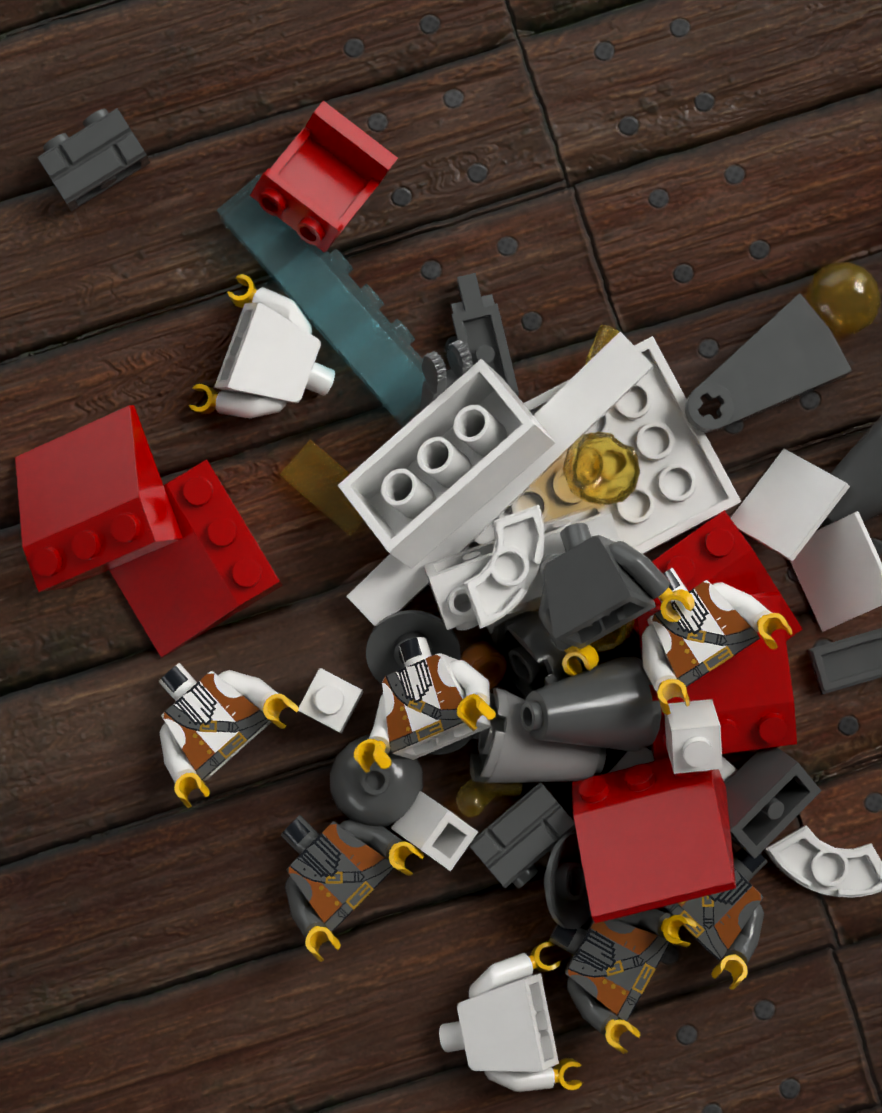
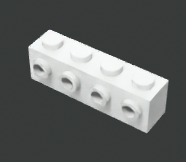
[423,502,620,630]

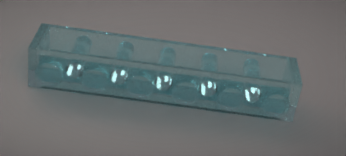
[217,174,426,427]

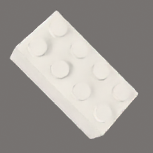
[338,359,555,569]

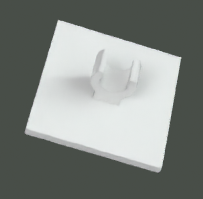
[731,449,850,562]
[790,511,882,632]

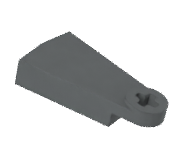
[685,293,852,433]

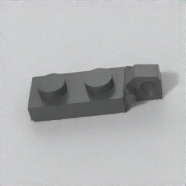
[451,273,519,396]

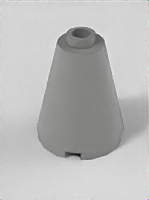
[470,688,606,783]

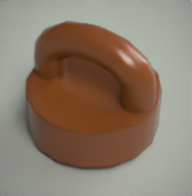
[460,641,507,689]

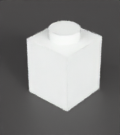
[298,668,363,734]
[664,699,723,774]
[391,791,478,871]

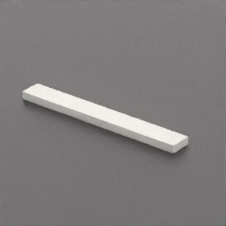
[347,332,654,626]

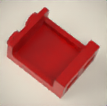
[250,101,398,253]

